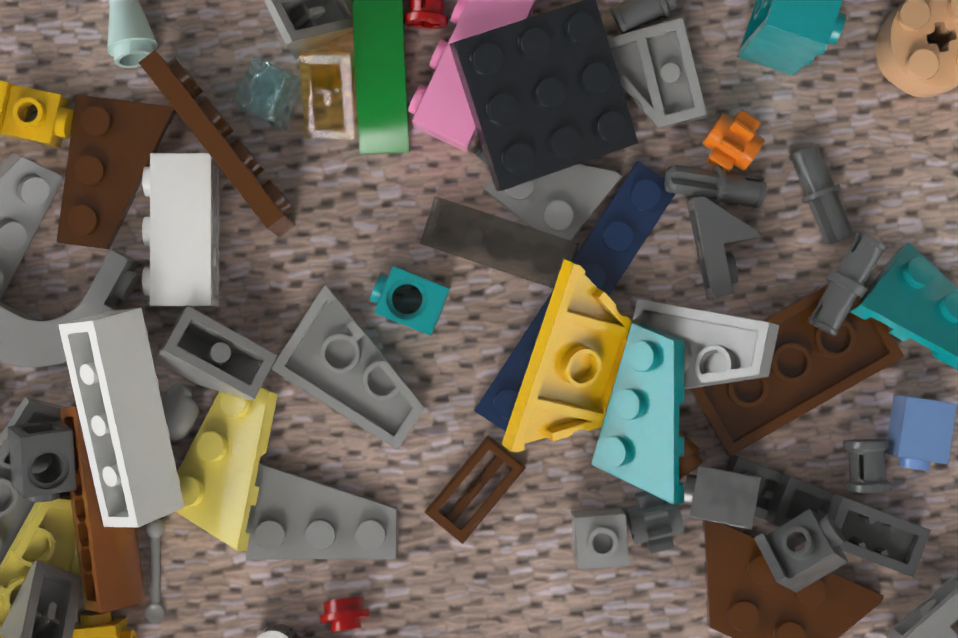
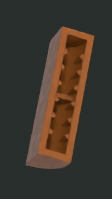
[59,406,146,613]

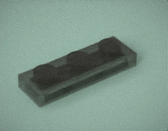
[420,196,579,289]

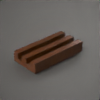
[424,435,526,544]

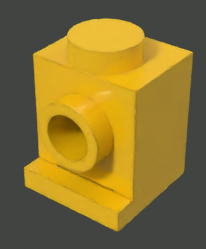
[0,80,74,149]

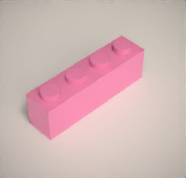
[408,0,538,153]

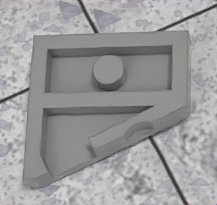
[607,17,707,130]

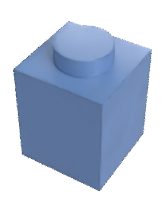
[885,395,957,471]

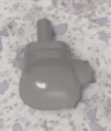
[159,383,200,441]

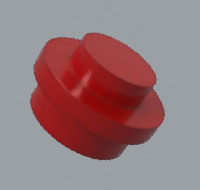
[320,597,370,633]

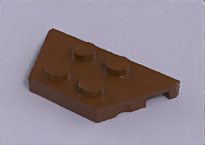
[703,520,884,638]

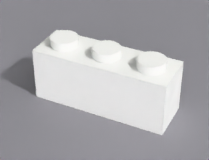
[142,153,219,307]

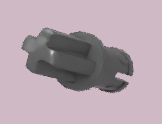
[789,144,852,244]
[664,165,766,208]

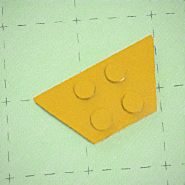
[502,259,633,452]

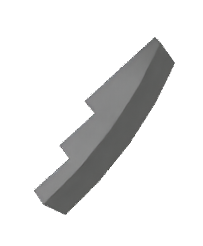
[726,454,931,577]

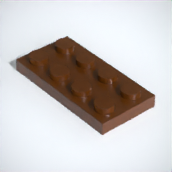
[138,50,295,237]
[689,282,904,456]

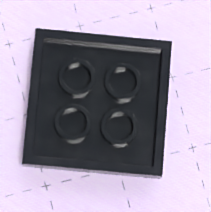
[449,0,638,191]

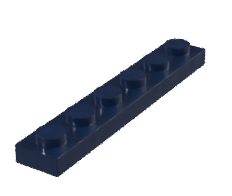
[474,161,675,432]

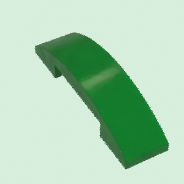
[352,0,410,154]

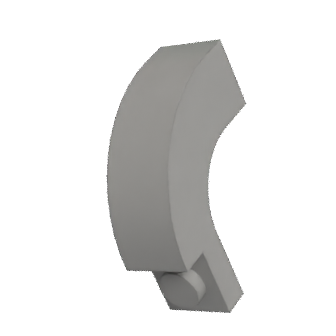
[0,250,139,367]

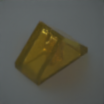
[299,49,356,140]

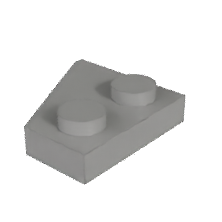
[484,164,622,252]

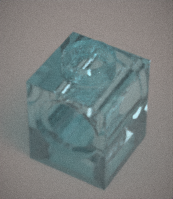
[232,56,307,132]

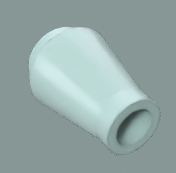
[107,0,158,68]

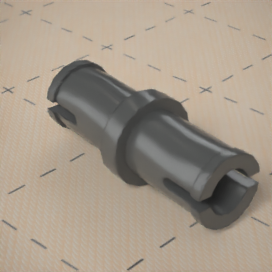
[807,232,887,337]

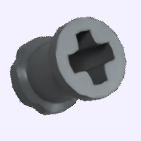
[843,439,892,493]

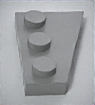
[0,152,64,301]
[633,299,779,390]
[246,462,397,560]

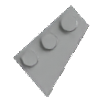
[271,284,425,450]

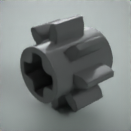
[626,491,684,554]

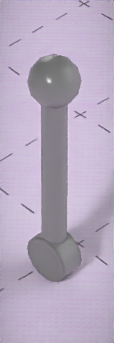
[145,519,165,623]

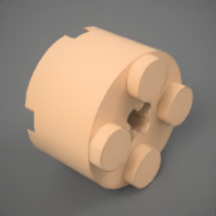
[875,0,958,97]

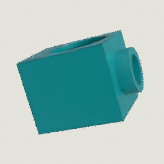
[370,266,450,336]

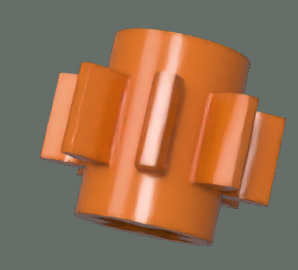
[702,109,765,171]

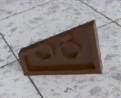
[57,95,176,250]

